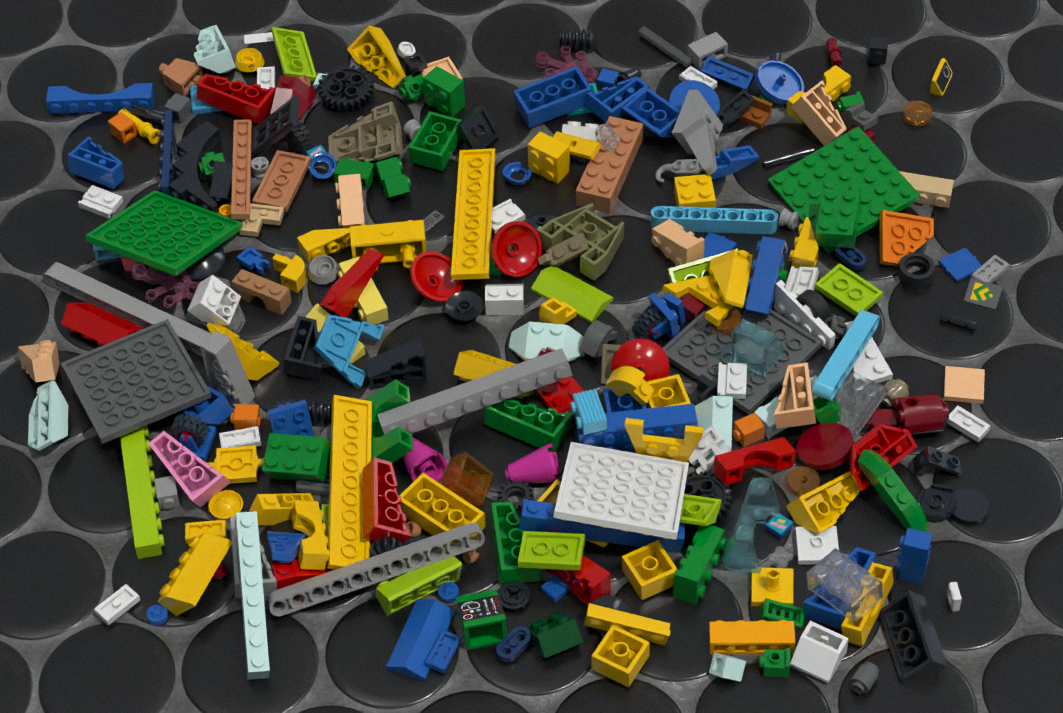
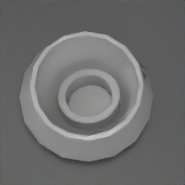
[308,255,340,284]

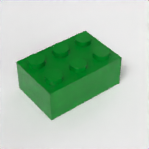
[408,111,462,171]
[815,188,862,248]
[262,433,331,483]

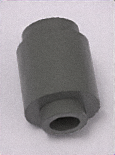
[850,662,879,694]

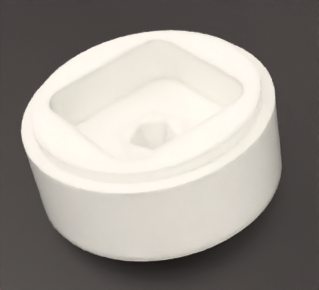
[397,42,415,58]

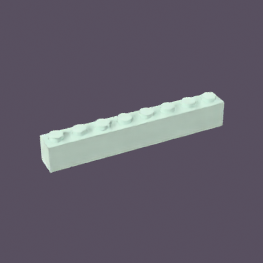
[236,511,270,680]

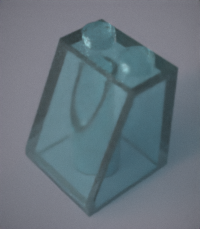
[731,319,784,377]

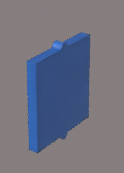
[704,232,737,258]
[938,247,982,282]

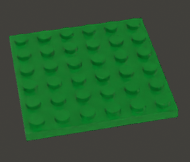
[768,126,921,253]
[86,190,243,276]

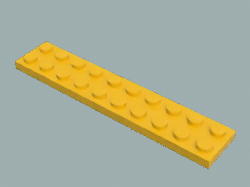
[451,148,496,280]
[327,395,372,570]

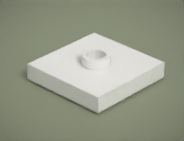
[795,526,840,565]

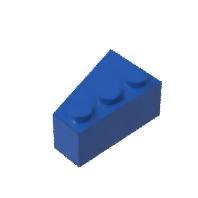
[586,76,649,123]
[68,136,124,189]

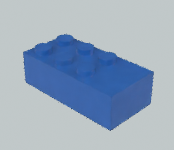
[513,66,592,128]

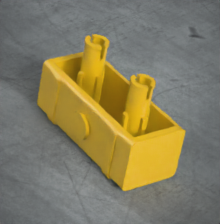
[350,220,427,271]

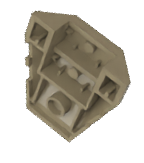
[328,101,403,163]

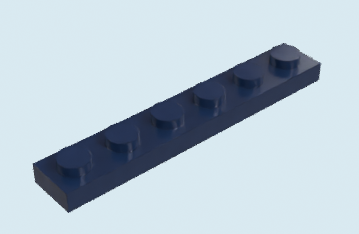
[158,110,175,196]

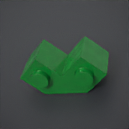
[374,157,411,197]

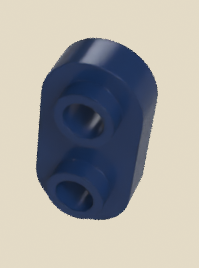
[834,246,866,270]
[496,626,531,662]

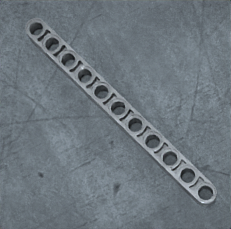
[43,262,212,357]
[268,523,485,616]

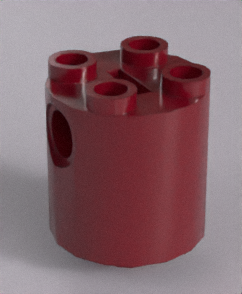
[893,393,949,435]

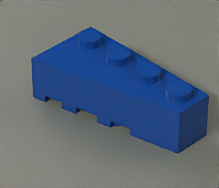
[743,236,788,317]
[803,547,877,630]

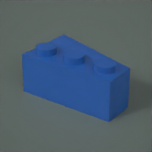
[895,528,932,585]

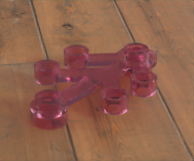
[536,46,598,83]
[131,263,199,308]

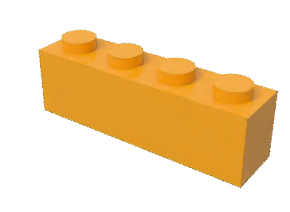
[709,620,795,655]

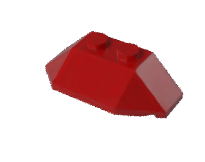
[851,424,917,491]

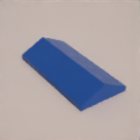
[386,600,455,680]

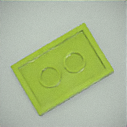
[815,263,883,317]
[518,531,585,570]

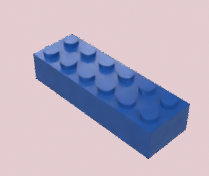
[576,403,698,453]

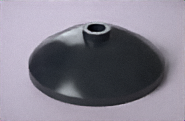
[177,245,226,281]

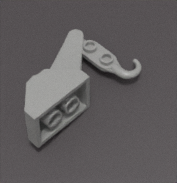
[655,89,723,182]

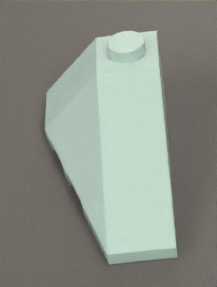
[194,25,236,73]
[695,396,733,473]

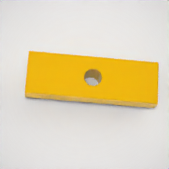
[553,131,601,160]

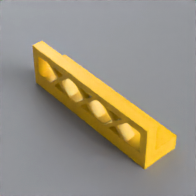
[584,603,671,645]

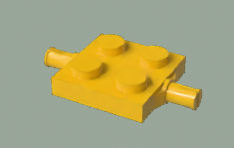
[207,445,264,484]

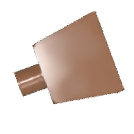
[159,58,203,96]

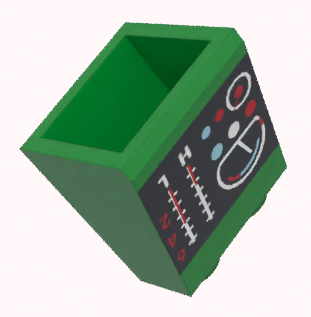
[456,590,507,650]

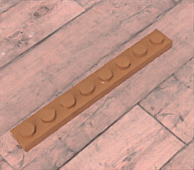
[231,120,252,220]

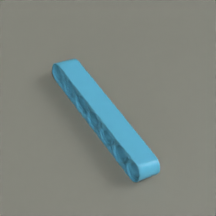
[651,206,778,234]
[812,310,880,401]

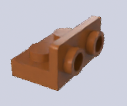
[738,95,772,129]

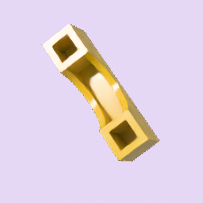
[786,65,851,123]
[291,500,330,570]
[841,562,894,646]

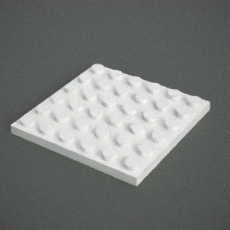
[553,442,689,540]

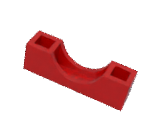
[713,437,796,486]

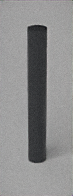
[762,147,815,167]

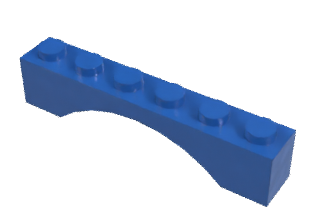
[46,83,155,114]

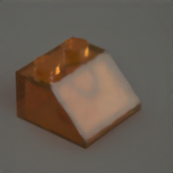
[441,451,494,506]

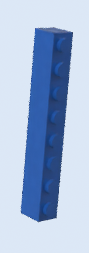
[519,499,685,553]

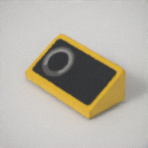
[930,58,952,96]

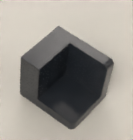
[404,53,428,77]
[688,374,717,406]

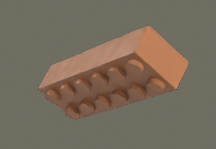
[576,116,643,213]

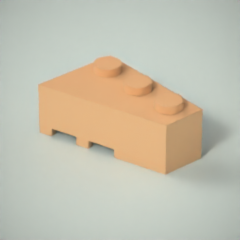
[791,80,847,146]
[335,174,365,228]
[651,219,705,266]
[18,340,60,382]
[774,363,816,429]

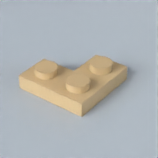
[240,203,284,237]

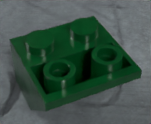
[527,612,583,658]

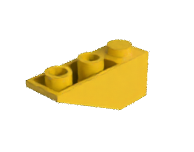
[789,217,819,268]
[297,228,351,263]
[249,493,314,525]

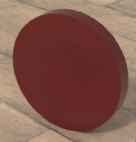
[796,423,855,470]

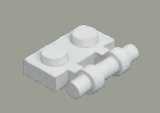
[689,425,731,474]

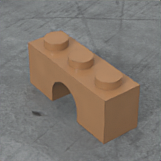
[232,269,292,315]

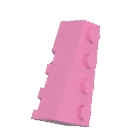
[148,431,231,507]

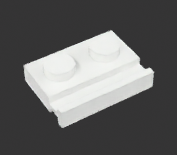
[78,185,123,219]
[492,199,525,235]
[785,266,819,296]
[717,363,747,399]

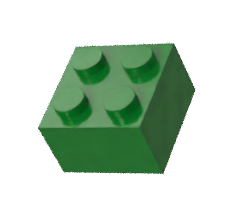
[423,66,465,117]

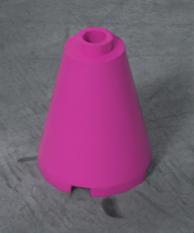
[402,437,447,482]
[505,443,562,484]

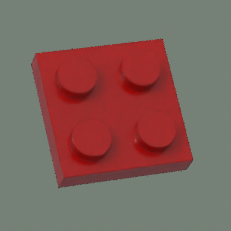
[535,376,585,414]

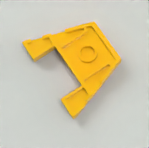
[662,275,734,326]
[625,418,704,462]

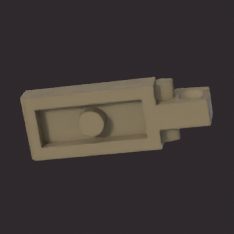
[538,233,589,267]

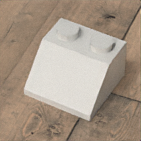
[485,284,524,315]

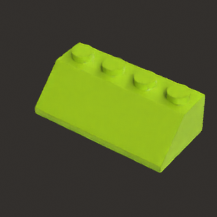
[375,556,462,616]

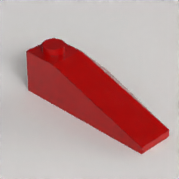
[319,248,384,318]
[270,555,359,590]

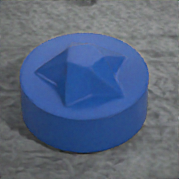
[438,582,459,603]
[147,604,168,626]

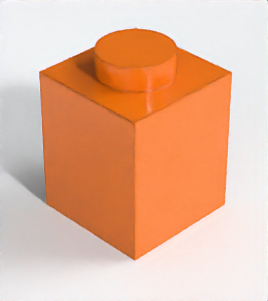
[108,112,138,144]
[231,404,261,430]
[733,413,765,447]

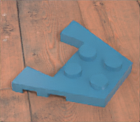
[314,315,385,389]

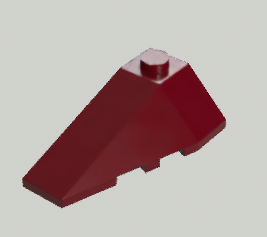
[270,75,316,141]

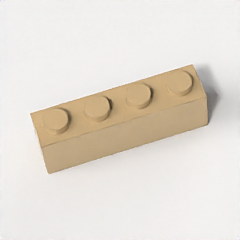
[899,171,954,208]

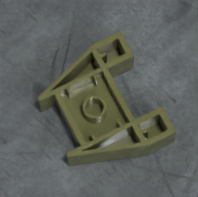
[538,203,624,281]

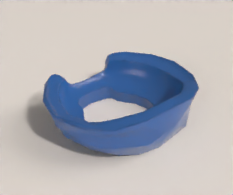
[309,152,337,180]
[502,162,532,186]

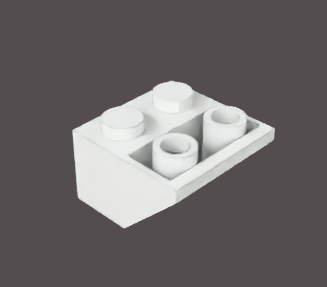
[562,121,603,142]
[187,275,241,326]
[790,621,849,683]

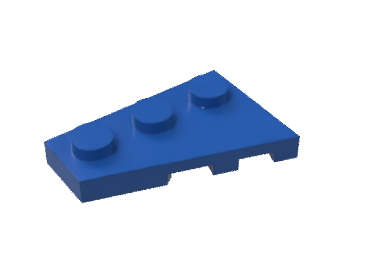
[267,531,307,563]

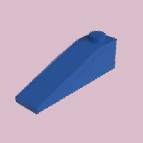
[183,385,234,424]

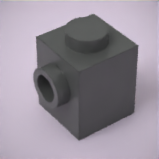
[164,93,192,124]

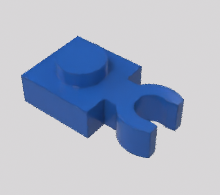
[237,246,270,274]

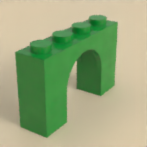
[365,379,413,463]

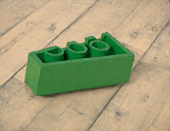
[484,399,573,452]
[489,502,542,584]
[673,525,727,605]

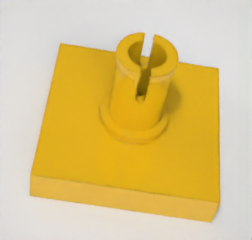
[751,567,793,606]

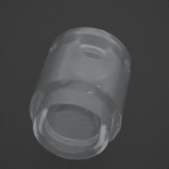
[595,124,620,150]

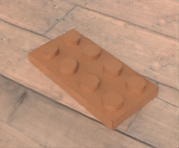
[252,150,311,212]

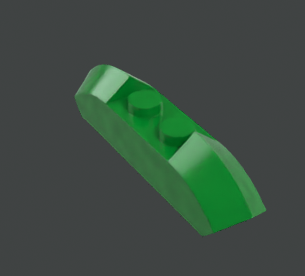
[858,449,928,532]

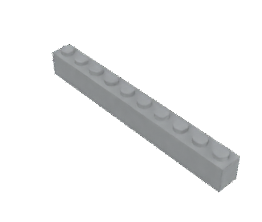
[377,348,572,435]

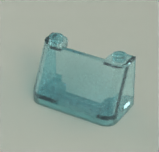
[722,477,780,573]

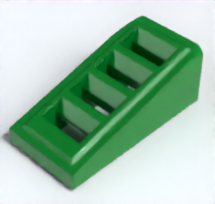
[759,598,804,629]

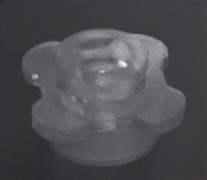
[769,546,793,568]

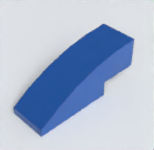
[703,145,759,180]

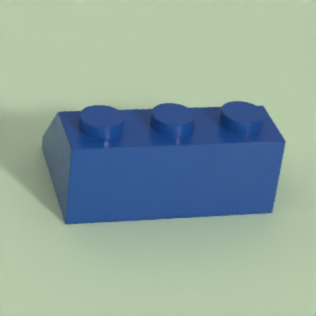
[622,87,680,138]

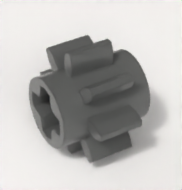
[824,314,847,339]

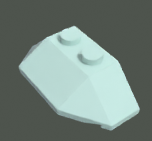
[509,322,585,362]
[28,380,68,451]

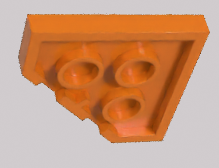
[879,210,934,266]

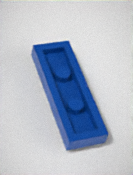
[700,56,755,92]

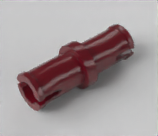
[826,38,843,68]

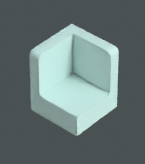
[709,652,746,681]

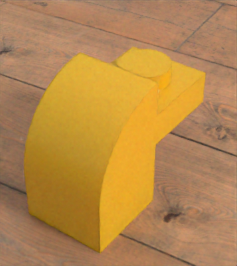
[272,254,306,293]
[539,297,577,325]
[605,366,655,405]

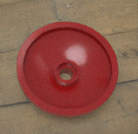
[491,221,542,277]
[410,252,462,303]
[611,338,670,382]

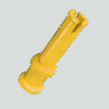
[118,108,161,144]

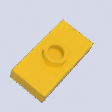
[185,520,227,544]

